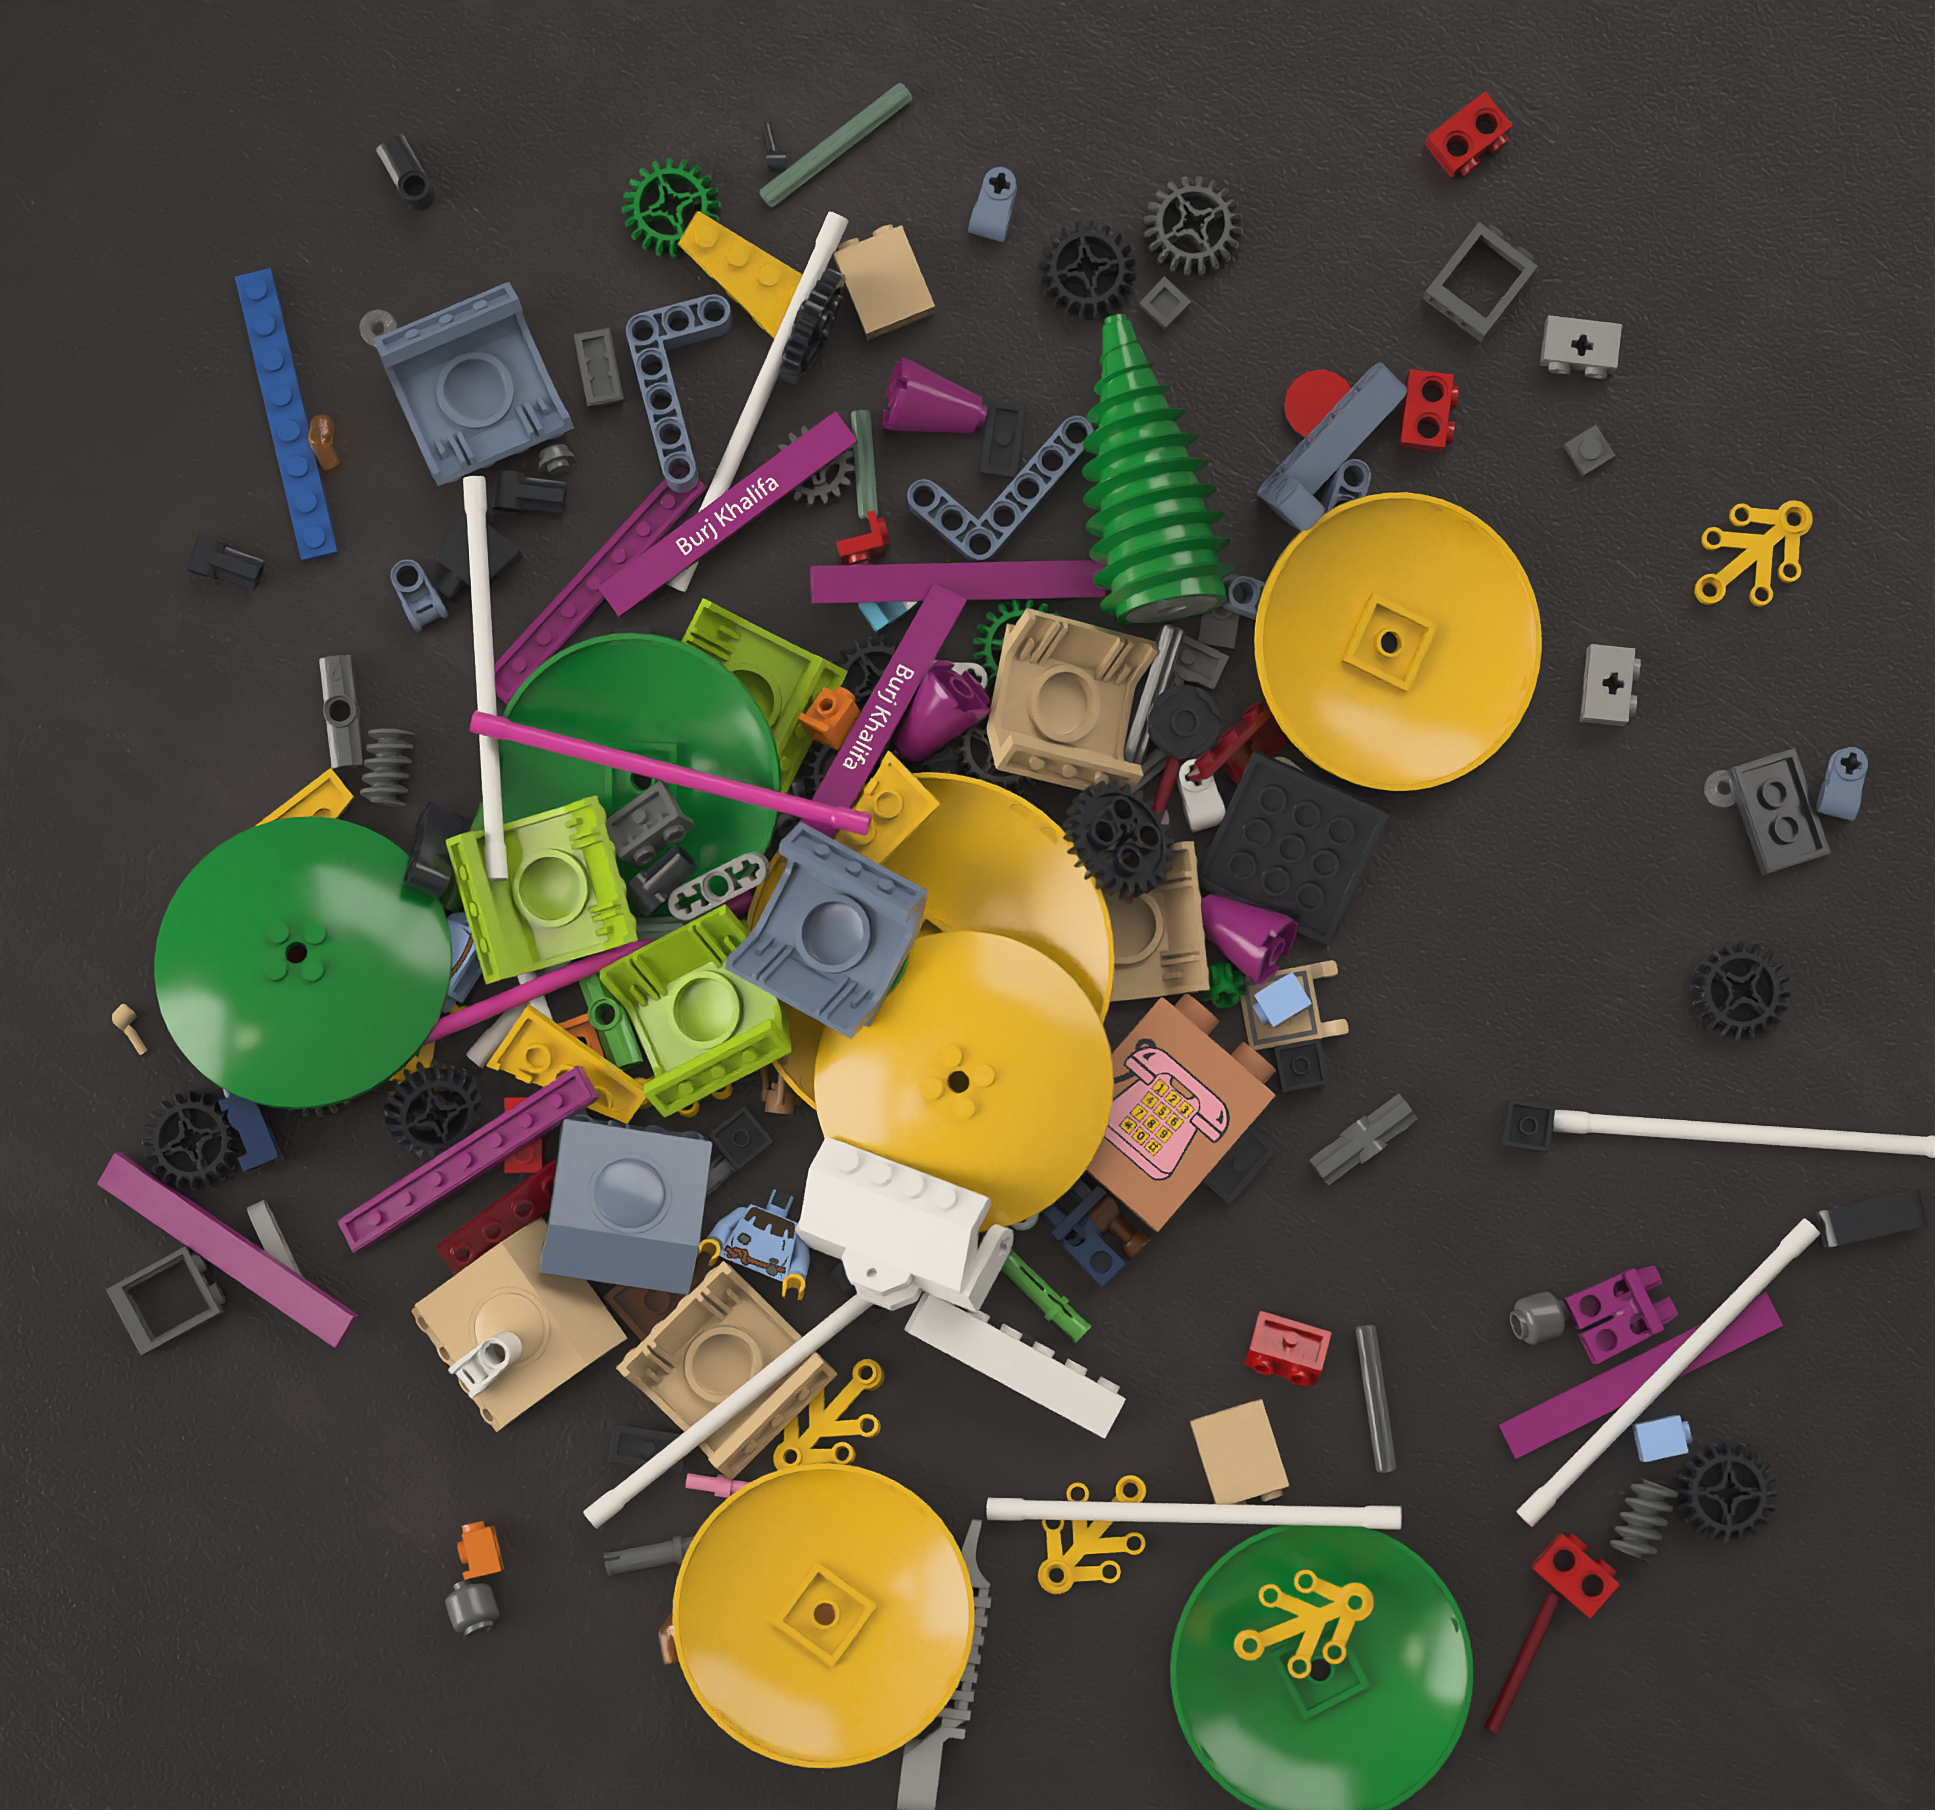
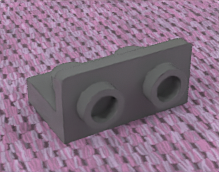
[605,780,695,867]

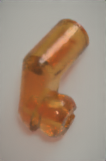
[308,414,340,470]
[659,1612,679,1664]

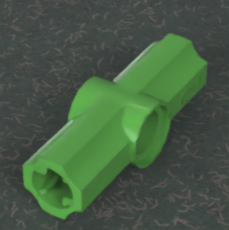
[579,972,644,1071]

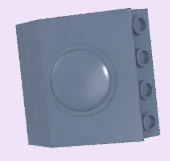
[373,282,574,486]
[725,822,928,1039]
[540,1114,712,1295]

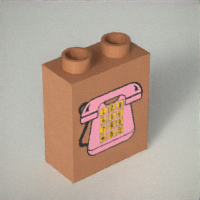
[1085,993,1276,1233]

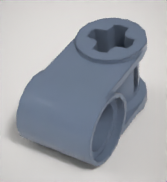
[968,167,1017,242]
[391,559,450,633]
[1816,747,1868,821]

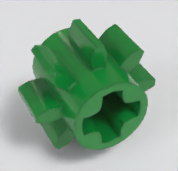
[1202,962,1246,1008]

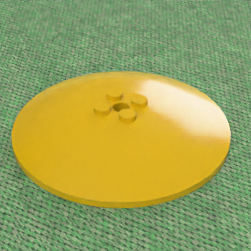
[1254,492,1542,791]
[814,931,1114,1232]
[672,1463,975,1768]

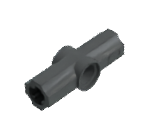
[319,655,364,770]
[1309,1093,1418,1186]

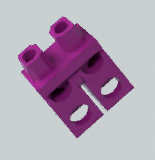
[1561,1266,1678,1364]

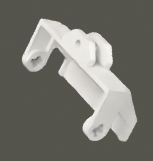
[795,1137,1013,1313]

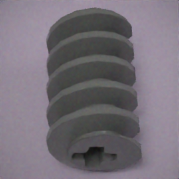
[360,728,415,807]
[1609,1478,1678,1562]

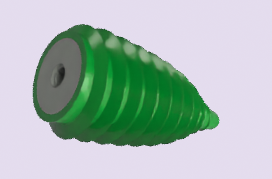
[1082,314,1237,625]

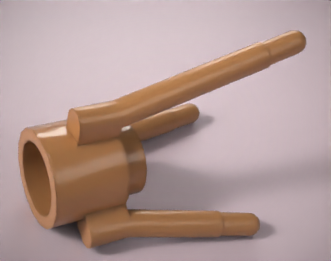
[760,1053,802,1115]

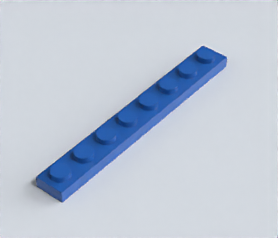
[235,268,339,562]

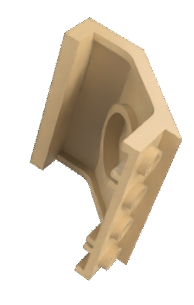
[986,608,1159,793]
[1101,841,1210,1002]
[411,1216,627,1432]
[617,1261,838,1480]

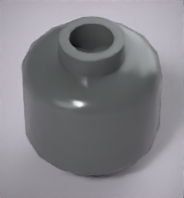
[1510,1291,1569,1345]
[445,1579,499,1638]

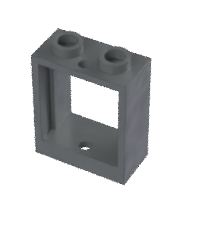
[1423,222,1538,342]
[106,1246,226,1355]

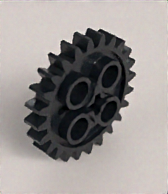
[779,268,846,385]
[1063,780,1175,899]

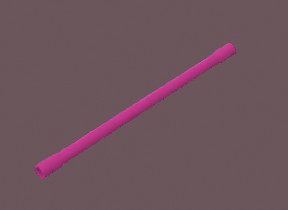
[470,710,872,836]
[423,890,753,1046]

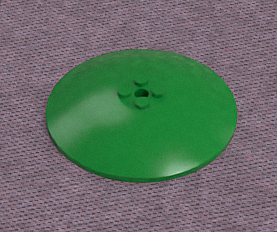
[498,632,782,924]
[154,816,453,1109]
[1170,1525,1473,1810]

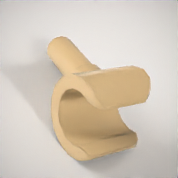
[112,1004,148,1055]

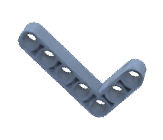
[626,294,733,493]
[1257,363,1407,531]
[907,416,1093,563]
[1222,459,1371,620]

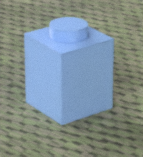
[1252,972,1313,1028]
[1632,1415,1692,1462]

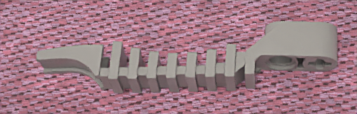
[897,1519,991,1810]

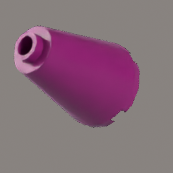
[881,357,987,433]
[893,660,991,762]
[1200,894,1298,985]

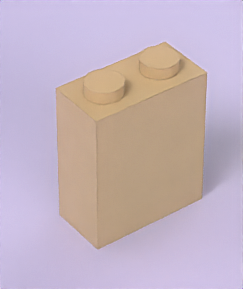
[833,224,935,341]
[1189,1399,1289,1505]

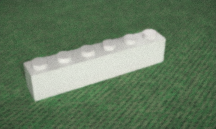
[904,1292,1126,1439]

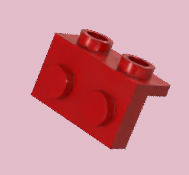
[836,510,890,565]

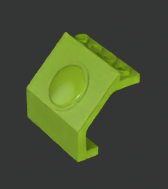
[682,598,848,794]
[445,795,638,984]
[600,904,791,1118]

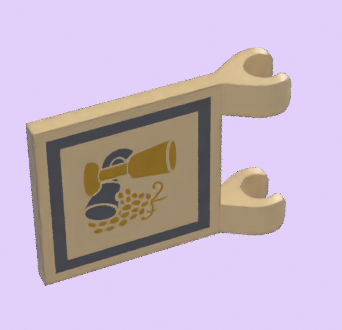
[1240,960,1349,1051]

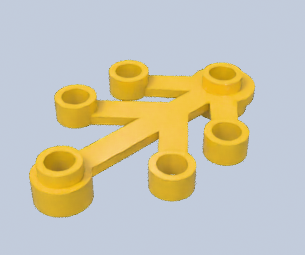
[1694,501,1813,607]
[773,1359,885,1470]
[1038,1475,1146,1594]
[1234,1569,1374,1678]

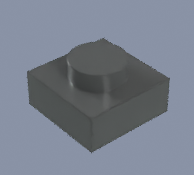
[1139,277,1191,331]
[1563,425,1616,477]

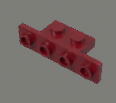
[1188,699,1290,786]
[436,1159,557,1274]

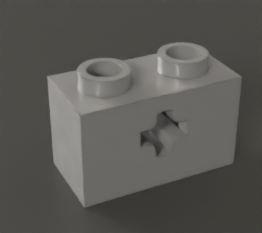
[1540,315,1622,379]
[1580,644,1641,726]

